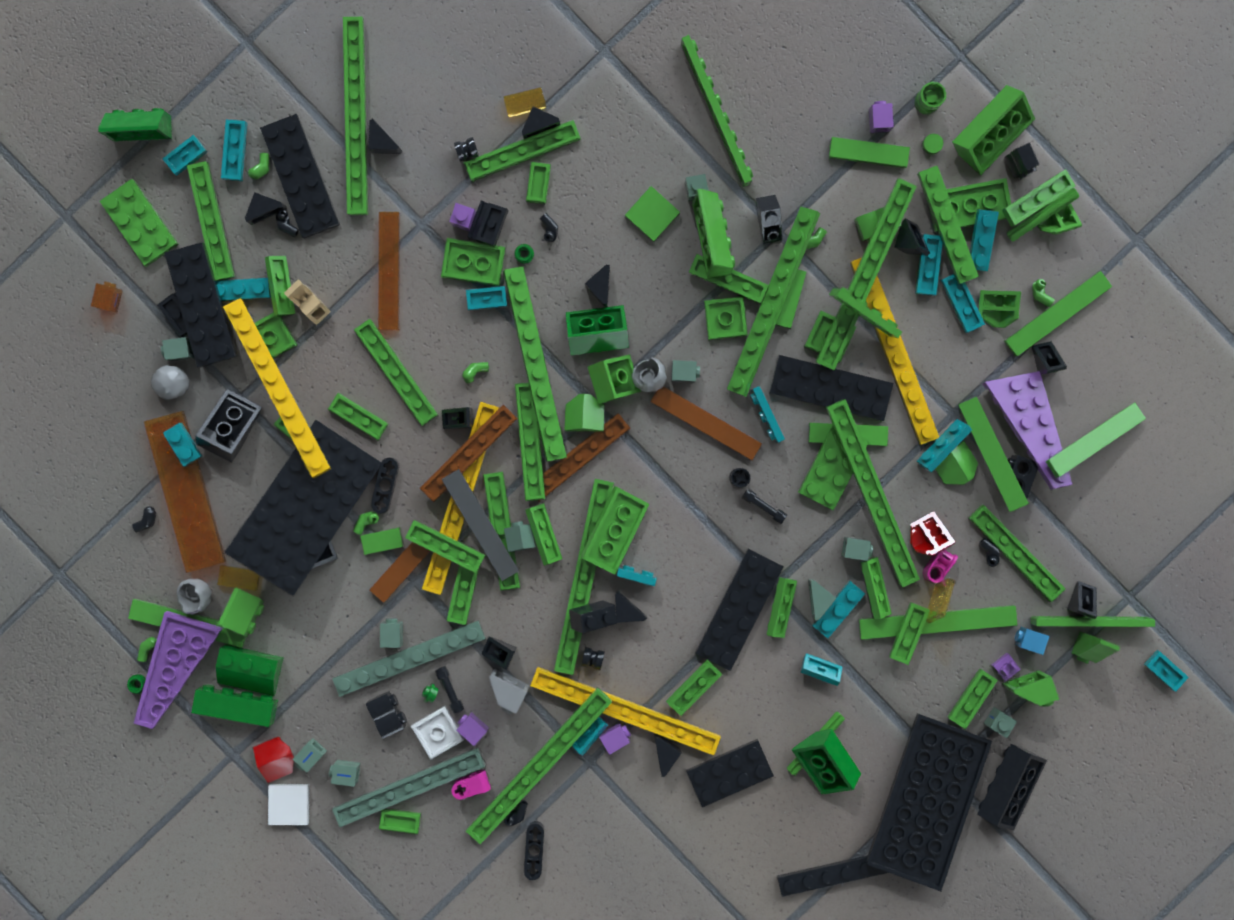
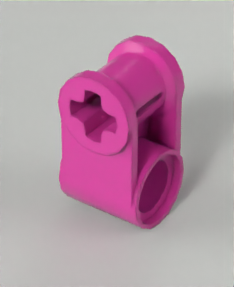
[923,549,958,583]
[452,770,491,800]

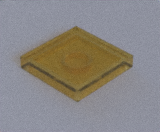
[926,578,955,623]

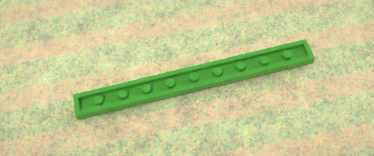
[343,16,368,215]
[815,178,917,370]
[727,207,820,397]
[503,266,567,462]
[826,399,920,588]
[554,479,614,675]
[466,687,612,844]

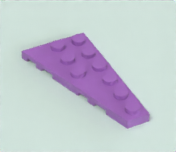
[983,371,1073,490]
[134,611,223,729]

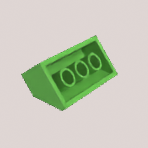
[952,85,1035,175]
[692,189,735,278]

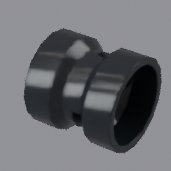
[454,137,479,162]
[729,468,751,488]
[581,647,605,670]

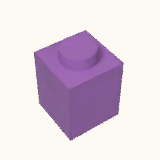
[869,101,894,133]
[449,203,476,231]
[456,712,489,746]
[599,722,631,755]

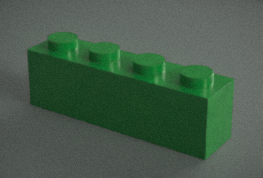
[191,684,278,727]

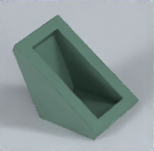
[808,579,836,620]

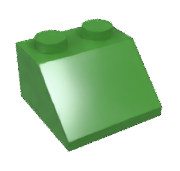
[587,354,641,404]
[218,587,265,637]
[1002,670,1059,707]

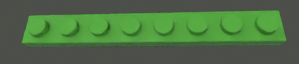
[681,35,753,187]

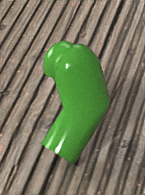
[1032,279,1055,307]
[462,362,489,383]
[353,511,379,535]

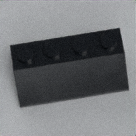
[977,744,1047,830]

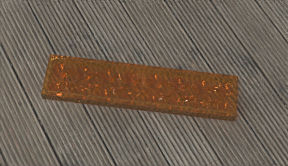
[144,411,226,573]

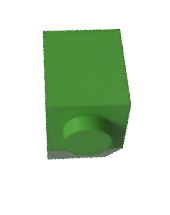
[1071,631,1120,664]

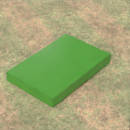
[441,238,506,287]

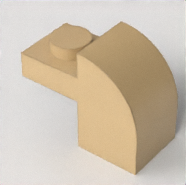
[284,279,331,325]

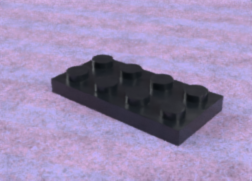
[686,739,774,808]

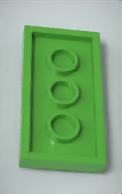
[930,178,1011,233]
[100,179,179,267]
[798,425,870,510]
[580,486,649,575]

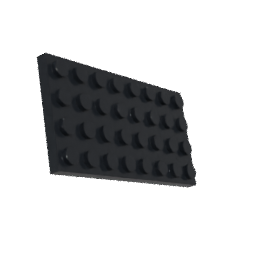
[224,420,381,596]
[865,713,992,892]

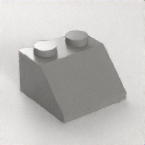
[489,668,530,714]

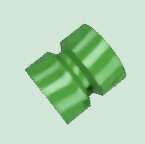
[914,82,946,115]

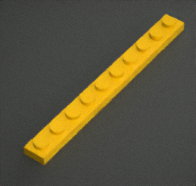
[850,258,939,445]
[223,298,331,478]
[422,402,499,595]
[530,667,721,755]

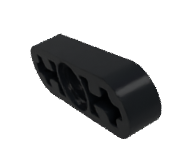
[371,458,399,513]
[524,821,545,880]

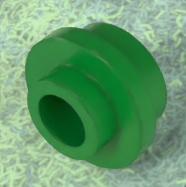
[514,244,534,264]
[127,674,146,694]
[422,683,438,703]

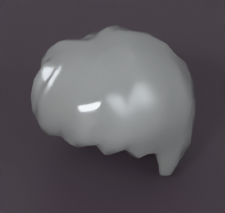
[632,357,667,393]
[151,365,189,400]
[176,579,212,614]

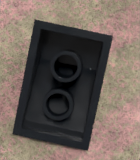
[195,389,262,463]

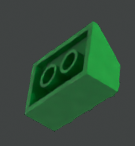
[98,108,172,142]
[566,305,629,355]
[216,644,284,696]
[792,729,861,795]

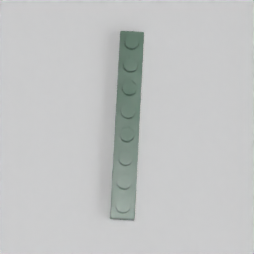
[332,620,486,697]
[332,747,485,827]

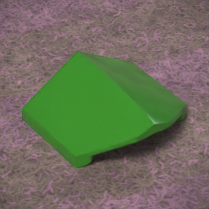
[1037,203,1082,235]
[979,290,1021,328]
[565,394,605,432]
[935,441,978,485]

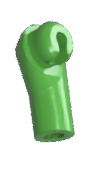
[248,153,270,179]
[806,227,827,249]
[137,637,157,662]

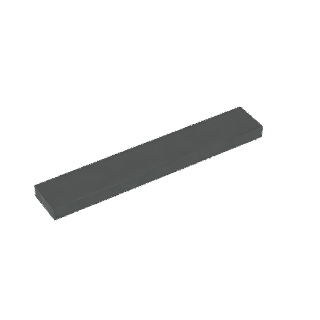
[442,469,519,581]

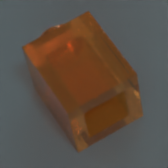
[91,281,123,313]

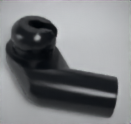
[276,209,299,238]
[540,213,558,242]
[132,506,156,533]
[979,538,1000,567]
[504,800,528,826]

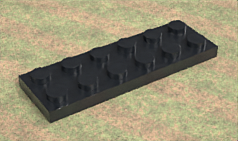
[260,114,340,239]
[164,242,237,368]
[769,355,894,421]
[695,548,784,671]

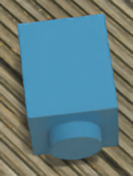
[1014,626,1049,655]

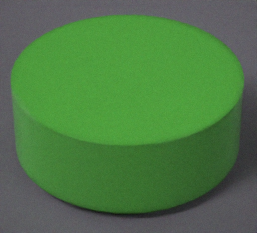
[922,134,943,155]

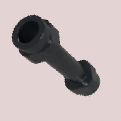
[742,489,787,524]
[435,666,464,714]

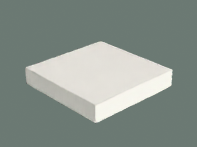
[411,706,465,760]
[268,784,309,825]

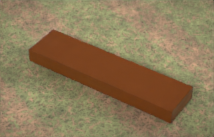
[370,542,430,603]

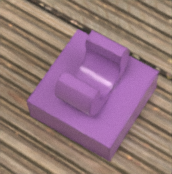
[992,653,1021,681]

